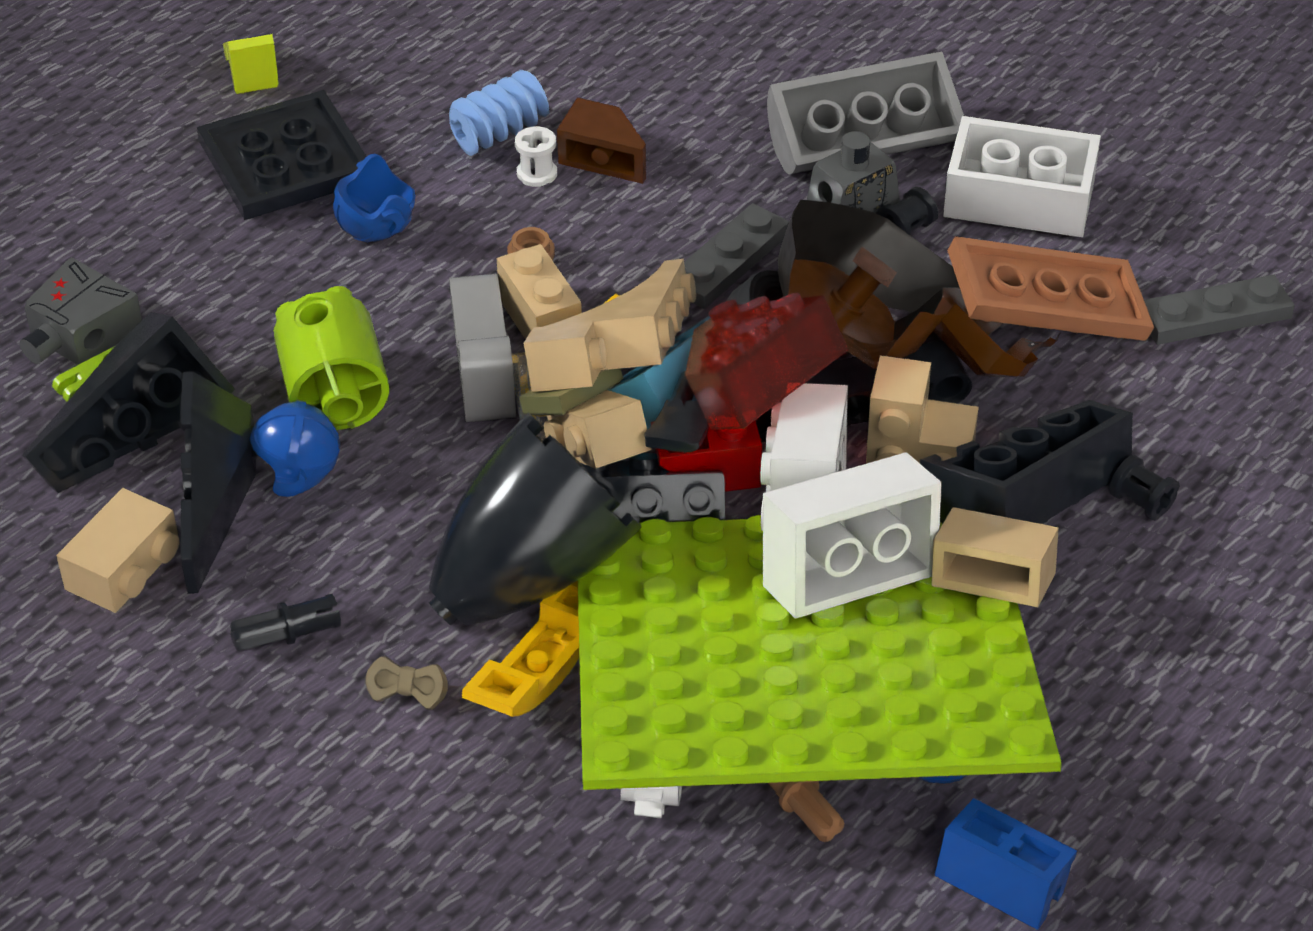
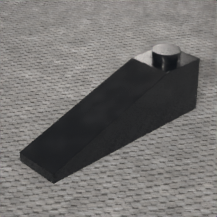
[22,312,235,493]
[181,372,258,594]

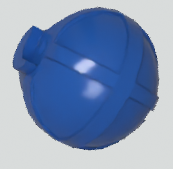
[333,154,416,243]
[250,400,340,497]

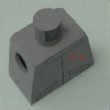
[20,257,142,365]

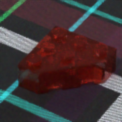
[685,293,849,430]

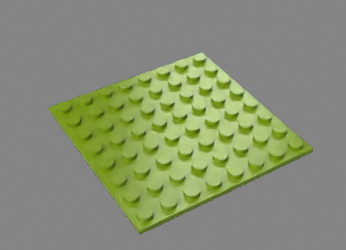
[578,515,1061,790]

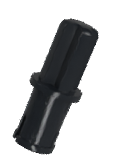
[230,594,341,652]

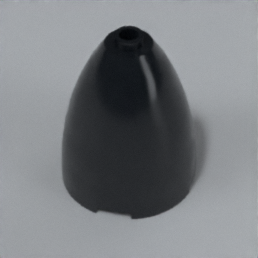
[429,412,642,626]

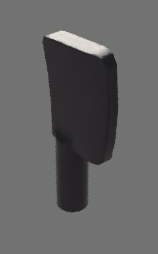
[645,370,711,453]

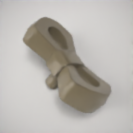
[365,656,448,710]

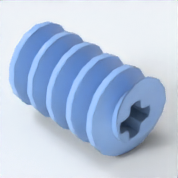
[449,70,549,156]

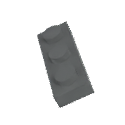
[684,203,789,309]
[1144,274,1295,345]

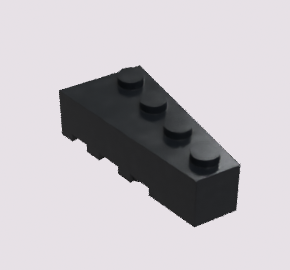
[920,400,1133,524]

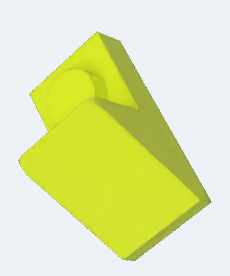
[223,34,279,94]

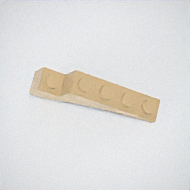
[524,259,696,392]

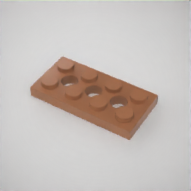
[947,236,1154,341]

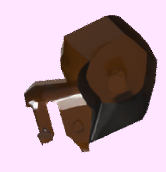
[778,200,1061,377]

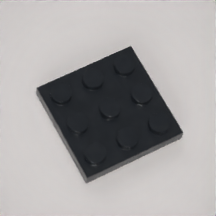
[197,90,367,220]

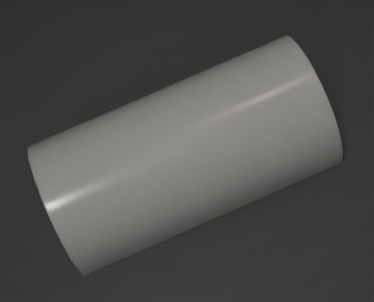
[767,52,964,174]

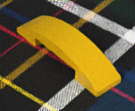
[462,581,580,717]

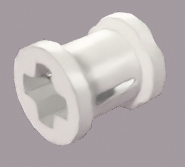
[515,126,557,187]

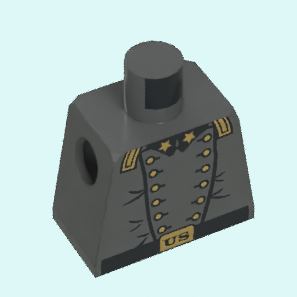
[807,131,900,214]

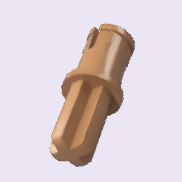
[768,781,844,842]

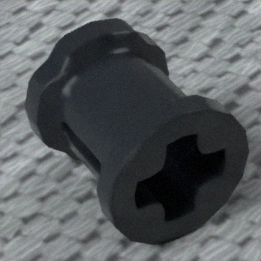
[876,186,938,235]
[1109,455,1180,521]

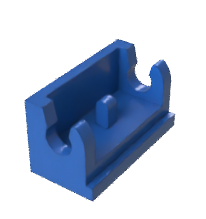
[935,798,1077,930]

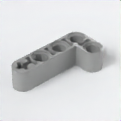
[449,273,516,422]

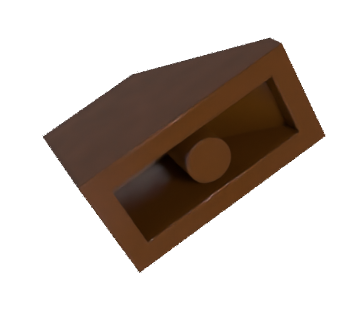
[557,97,646,184]

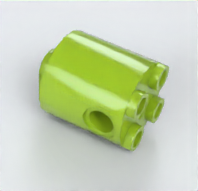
[273,286,389,430]

